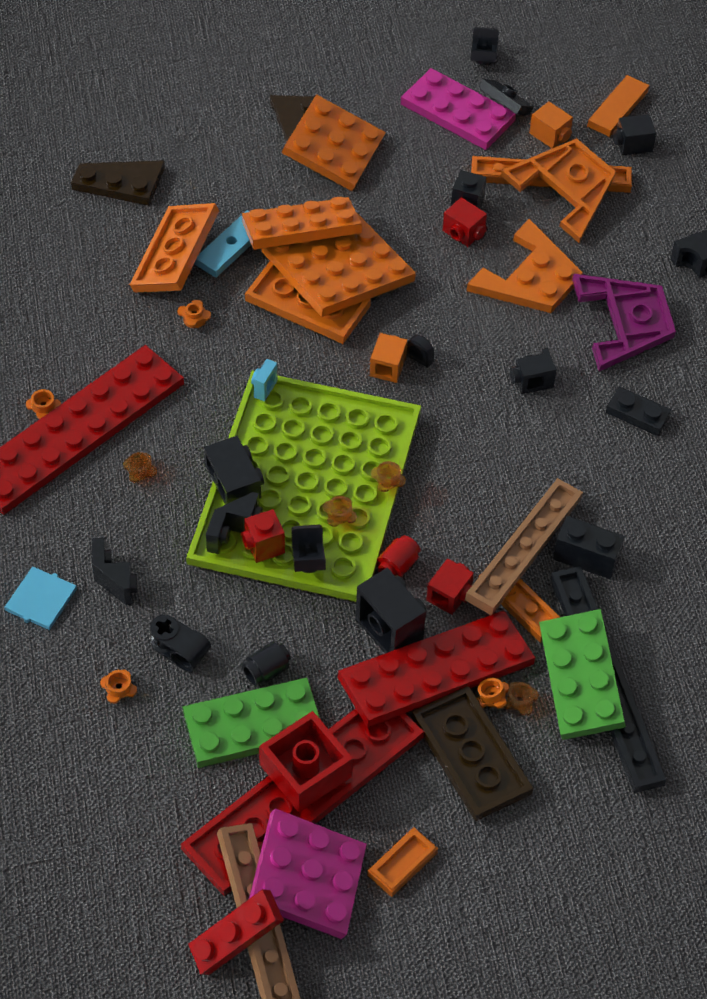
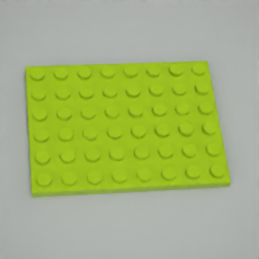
[186,370,421,602]

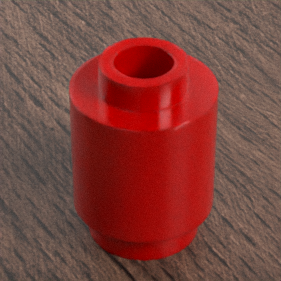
[377,535,420,577]

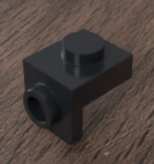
[470,27,499,65]
[291,524,326,573]

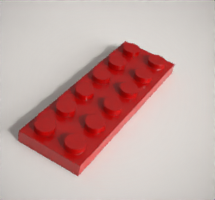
[337,610,536,727]

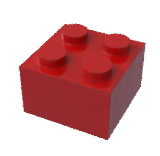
[259,711,353,812]

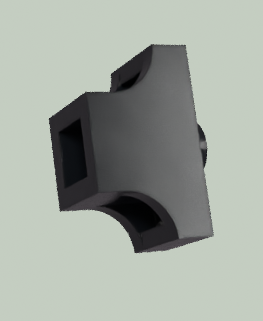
[670,230,707,278]

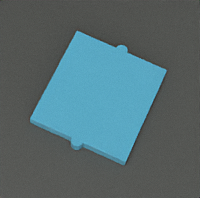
[4,566,77,630]

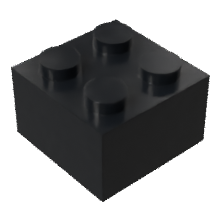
[355,568,427,653]

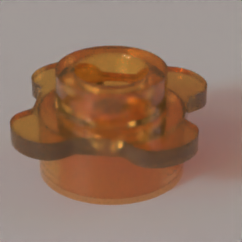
[123,452,157,483]
[371,461,406,492]
[323,496,357,527]
[504,682,539,716]

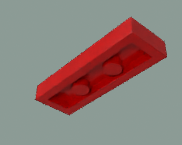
[188,889,284,975]

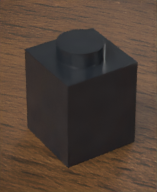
[613,114,656,156]
[451,170,487,209]

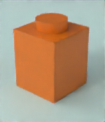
[529,101,573,149]
[369,333,408,383]

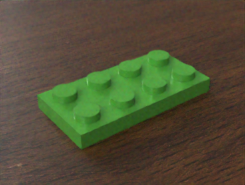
[539,609,626,740]
[183,677,320,768]

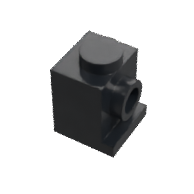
[510,348,557,394]

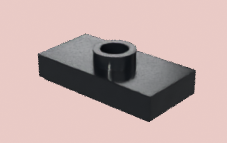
[479,79,534,115]

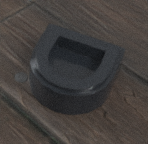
[407,334,434,368]

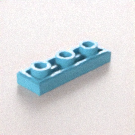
[195,210,251,278]

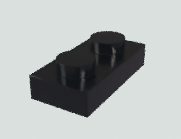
[606,386,672,436]

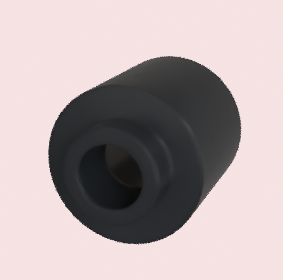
[242,641,291,686]

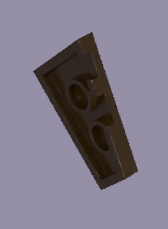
[270,95,314,143]
[71,160,165,206]

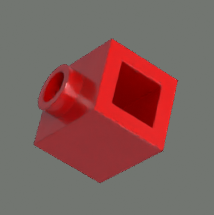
[442,197,487,247]
[241,509,285,563]
[426,558,474,615]

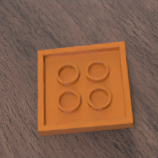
[282,94,386,191]

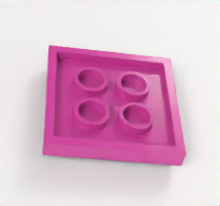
[249,808,366,939]

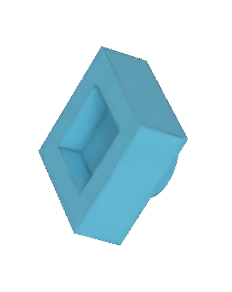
[251,359,277,402]

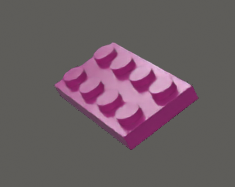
[401,68,516,150]

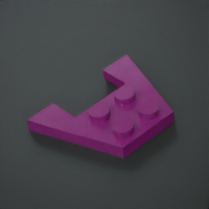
[572,274,676,372]

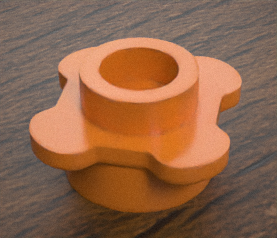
[177,300,211,328]
[26,389,61,419]
[100,670,137,704]
[476,678,510,708]

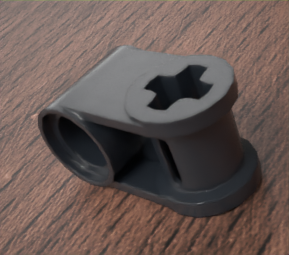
[150,615,211,672]

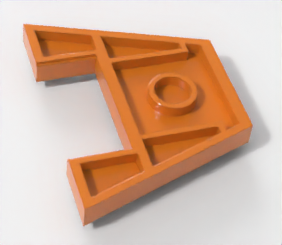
[501,138,616,243]
[466,219,583,313]

